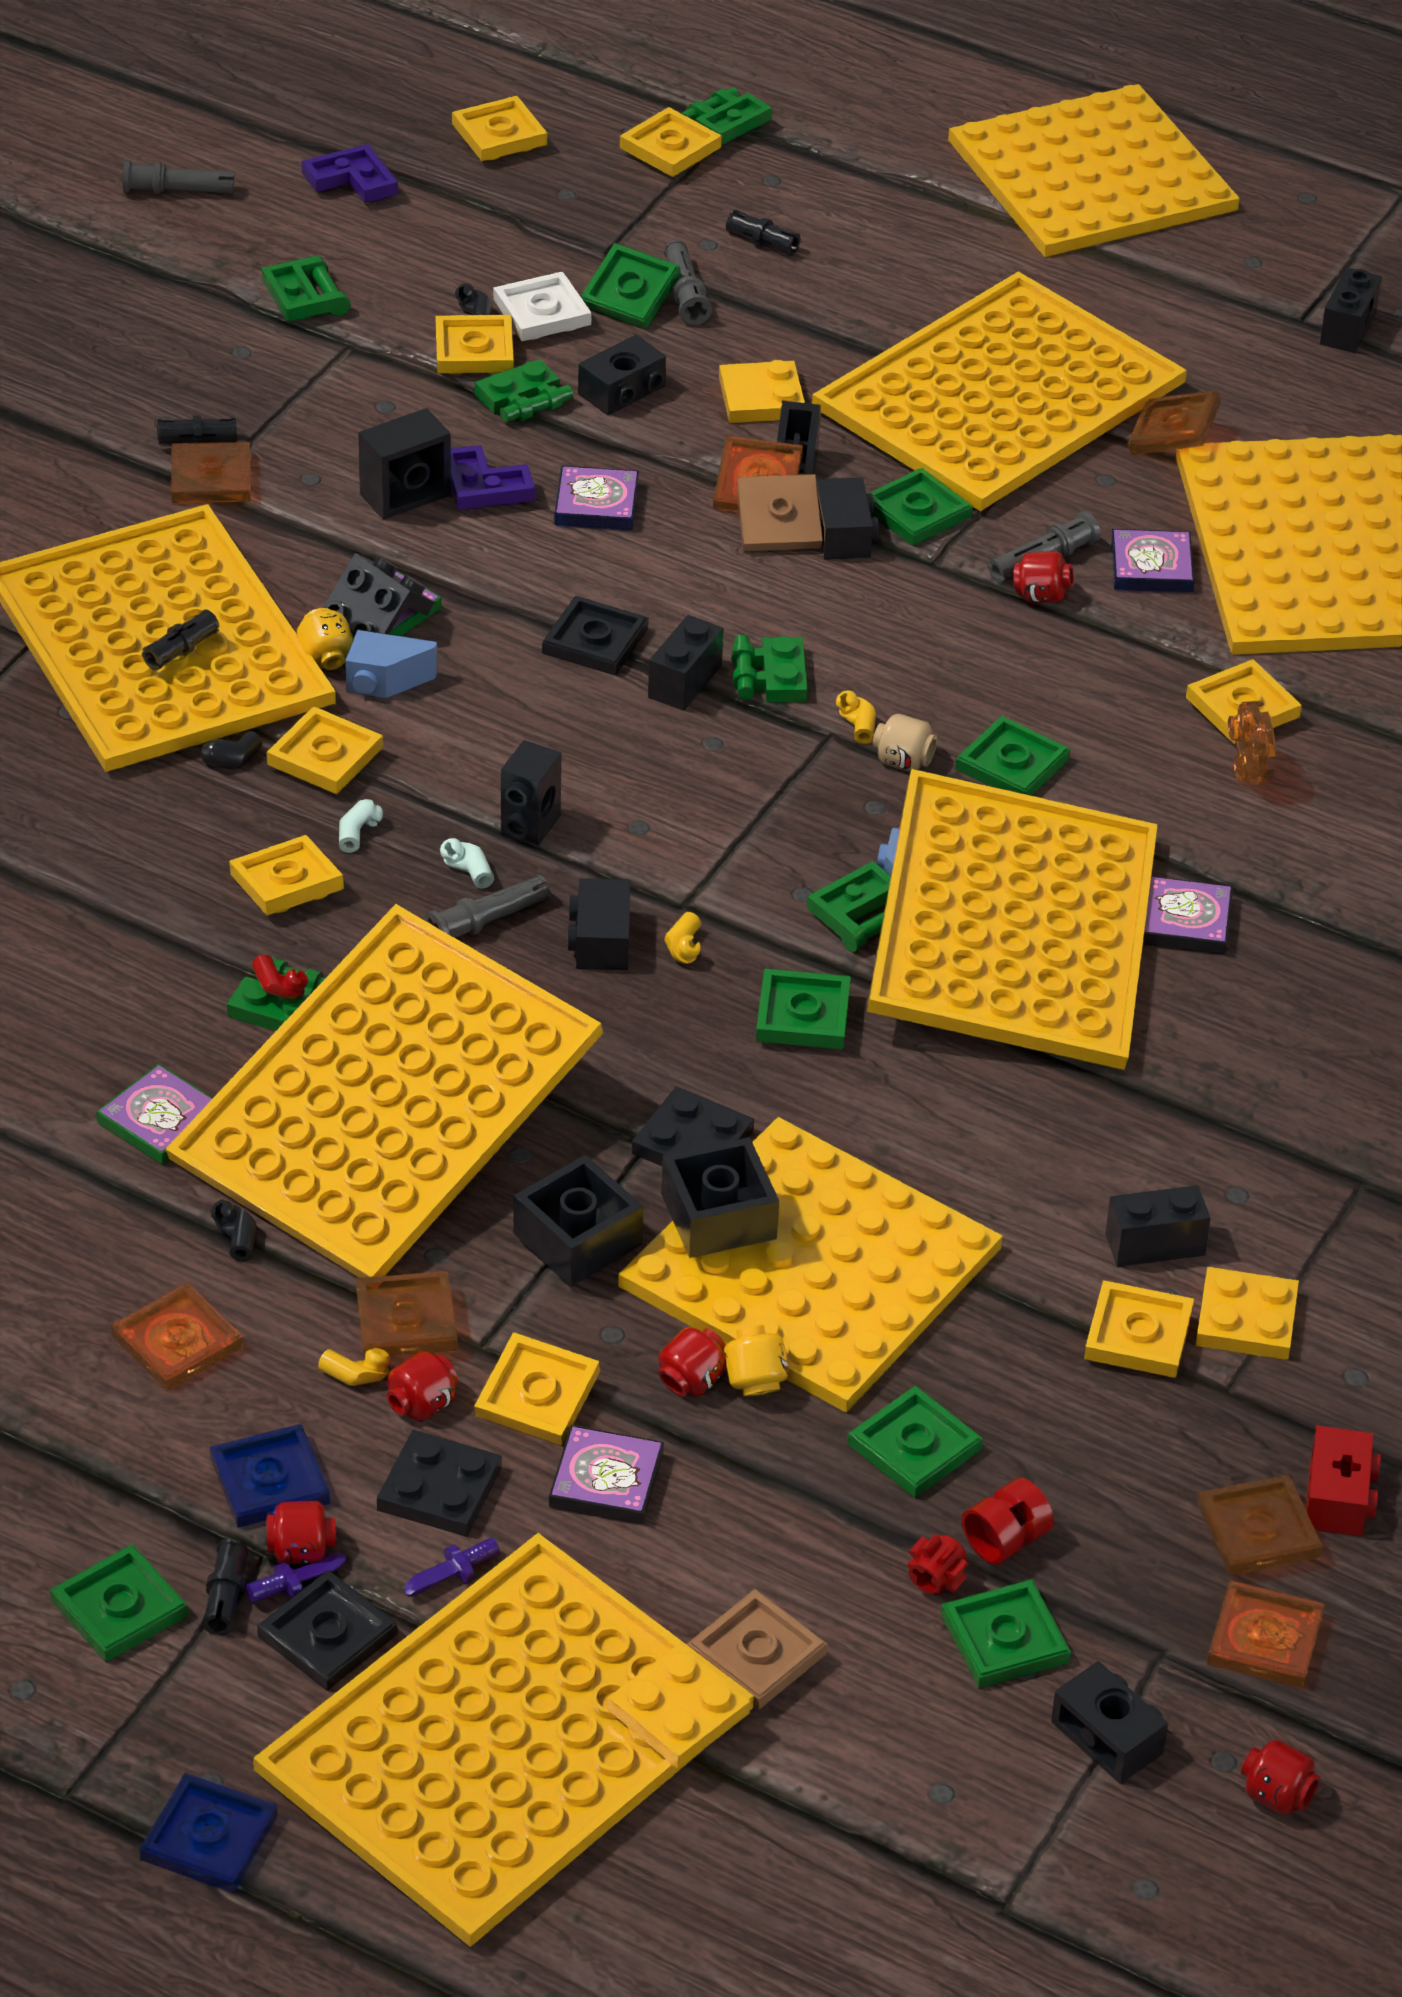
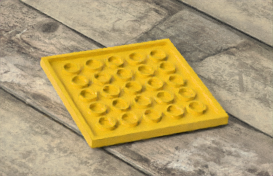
[948,84,1240,257]
[618,1117,1003,1413]

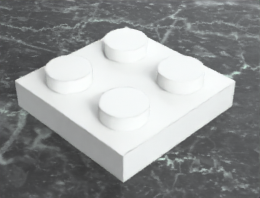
[493,271,591,341]

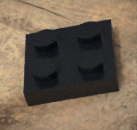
[632,1086,754,1166]
[377,1429,502,1537]

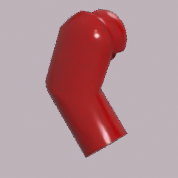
[252,954,308,1000]

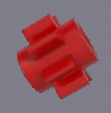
[907,1534,969,1595]

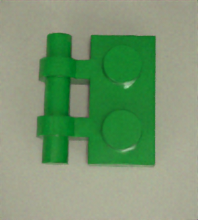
[681,87,772,145]
[475,359,574,423]
[731,634,807,702]
[227,958,326,1031]

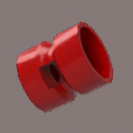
[961,1477,1054,1565]

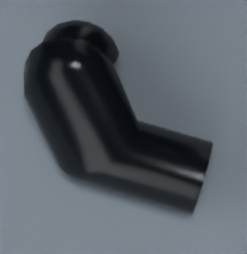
[455,283,492,315]
[200,731,263,769]
[211,1199,256,1261]

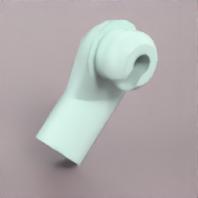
[339,799,383,853]
[440,838,494,889]

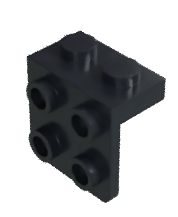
[322,553,436,638]

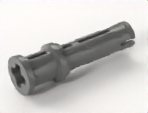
[123,160,235,195]
[664,240,713,325]
[988,510,1101,583]
[424,874,551,938]

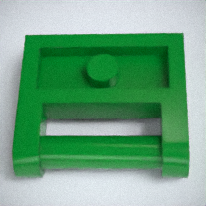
[261,256,351,322]
[807,861,891,952]

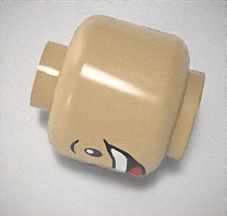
[873,714,937,772]

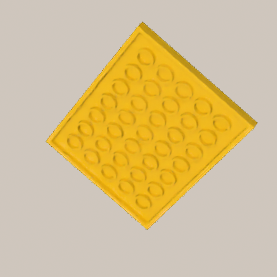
[812,271,1187,511]
[1176,434,1402,655]
[0,504,336,772]
[866,769,1158,1070]
[166,904,603,1287]
[253,1533,754,1947]

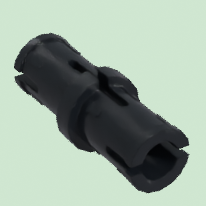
[726,209,801,256]
[157,415,237,447]
[142,609,220,671]
[202,1539,249,1635]

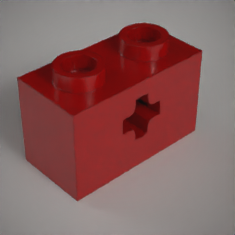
[1304,1425,1381,1537]

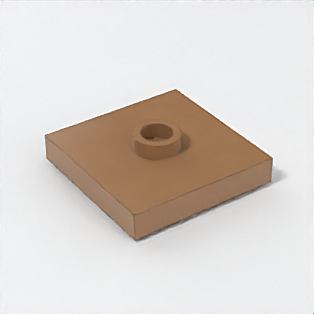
[736,474,823,551]
[687,1589,827,1710]

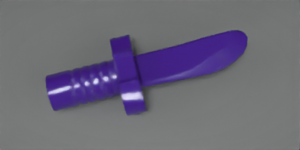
[404,1537,500,1597]
[246,1553,346,1603]

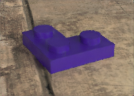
[302,144,398,203]
[451,445,535,510]

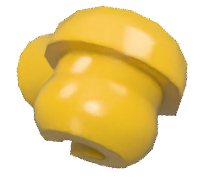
[836,690,876,744]
[664,912,701,964]
[318,1348,391,1386]

